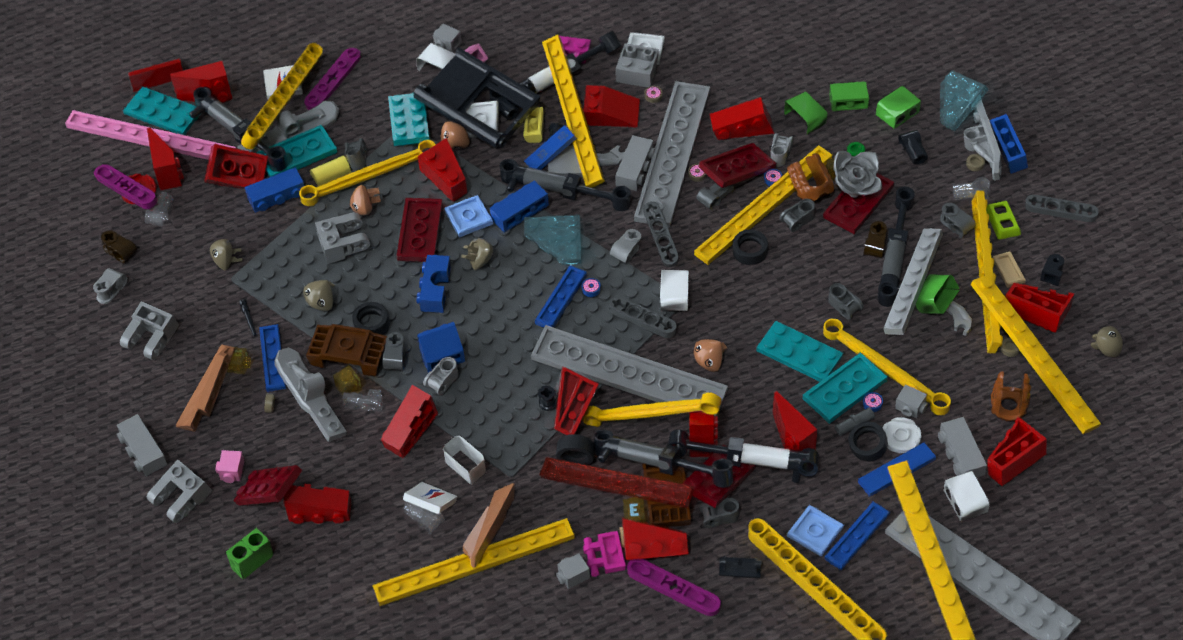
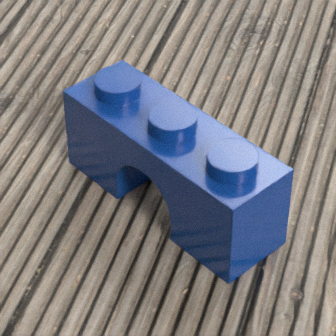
[417,255,451,313]

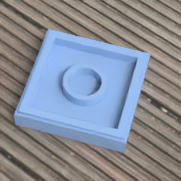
[444,195,493,238]
[787,505,844,557]

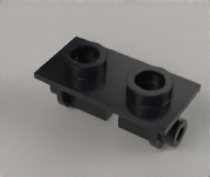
[719,556,761,578]

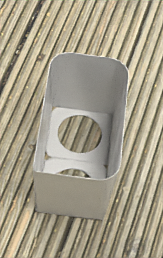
[416,43,455,71]
[660,270,689,311]
[443,436,486,485]
[944,471,989,521]

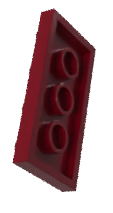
[698,143,777,188]
[823,173,894,234]
[397,198,443,262]
[681,444,756,508]
[233,465,303,506]

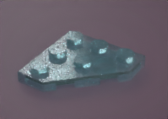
[940,70,989,131]
[524,215,581,265]

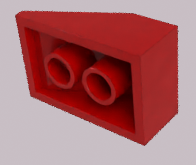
[170,61,232,102]
[583,85,640,127]
[147,127,184,191]
[204,144,268,189]
[773,391,817,451]

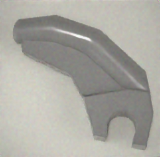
[596,146,627,166]
[946,301,972,336]

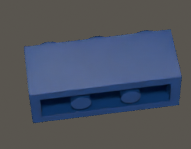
[989,114,1028,174]
[245,167,304,213]
[490,180,549,233]

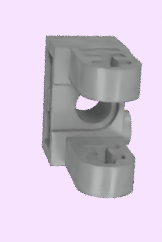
[315,212,370,264]
[120,301,179,360]
[147,460,213,523]

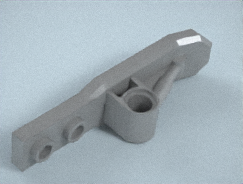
[964,91,1002,181]
[237,101,339,153]
[274,347,347,442]

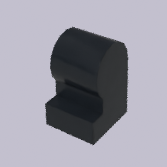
[1040,254,1064,286]

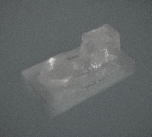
[342,389,384,412]

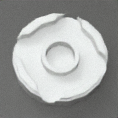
[883,417,921,453]

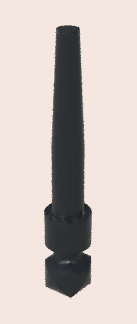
[240,299,256,336]

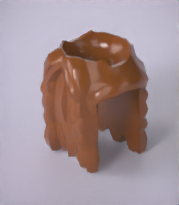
[787,153,834,201]
[991,372,1032,421]

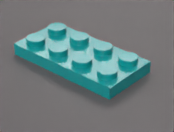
[123,86,201,135]
[388,93,429,146]
[256,125,337,177]
[756,321,843,382]
[802,352,887,424]

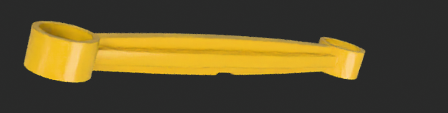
[299,140,436,206]
[823,319,951,415]
[582,393,722,427]

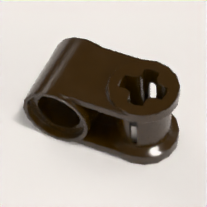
[863,221,887,258]
[101,230,137,263]

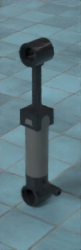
[189,87,288,172]
[500,159,631,211]
[877,187,915,307]
[593,429,733,487]

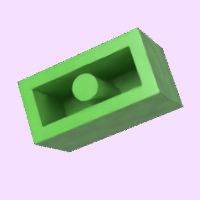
[829,82,869,111]

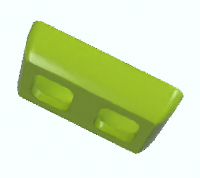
[986,201,1021,239]

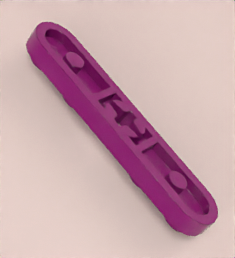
[304,48,361,110]
[94,164,158,209]
[627,559,721,616]

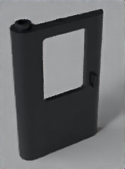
[413,47,540,149]

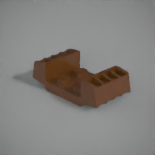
[306,324,387,376]
[642,457,691,527]

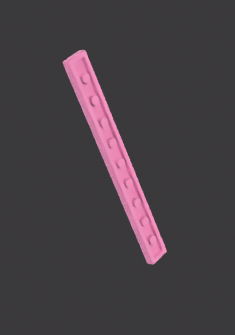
[65,110,236,160]

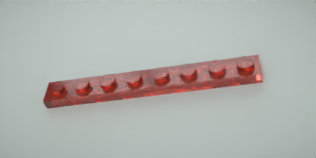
[539,457,694,508]

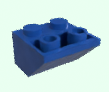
[417,322,465,373]

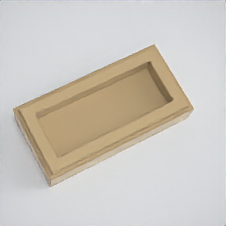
[993,252,1026,288]

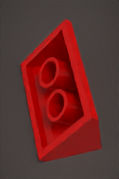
[128,59,183,92]

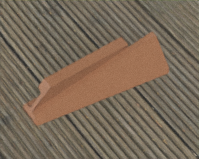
[176,345,235,432]
[463,483,515,568]

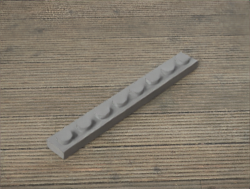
[883,228,943,335]

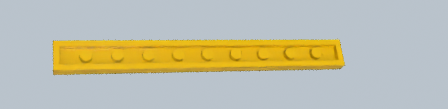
[542,35,605,188]
[694,146,833,265]
[972,190,1003,353]
[971,274,1101,434]
[888,461,975,640]
[373,518,574,606]

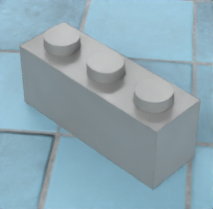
[615,135,655,191]
[116,414,167,476]
[938,417,987,477]

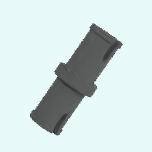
[834,407,875,437]

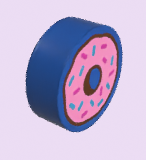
[764,169,782,186]
[582,278,601,297]
[863,392,883,412]

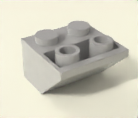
[616,43,659,88]

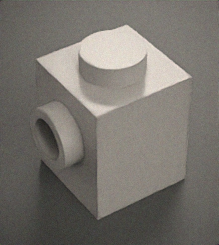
[433,24,462,52]
[895,384,928,419]
[556,553,590,589]

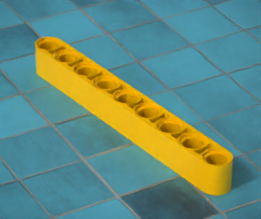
[241,43,323,150]
[748,518,886,640]

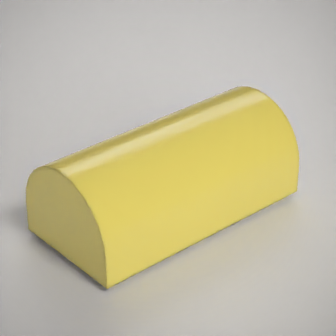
[524,107,544,143]
[310,156,351,186]

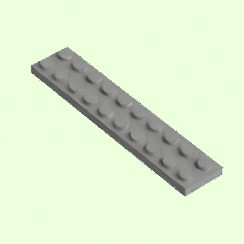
[634,81,710,228]
[531,325,728,416]
[885,511,1081,640]

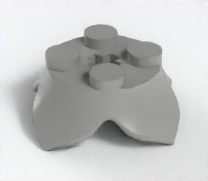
[834,151,882,198]

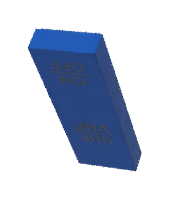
[524,125,577,170]

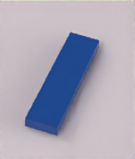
[535,265,587,328]
[259,324,286,392]
[858,442,936,497]
[824,501,890,570]

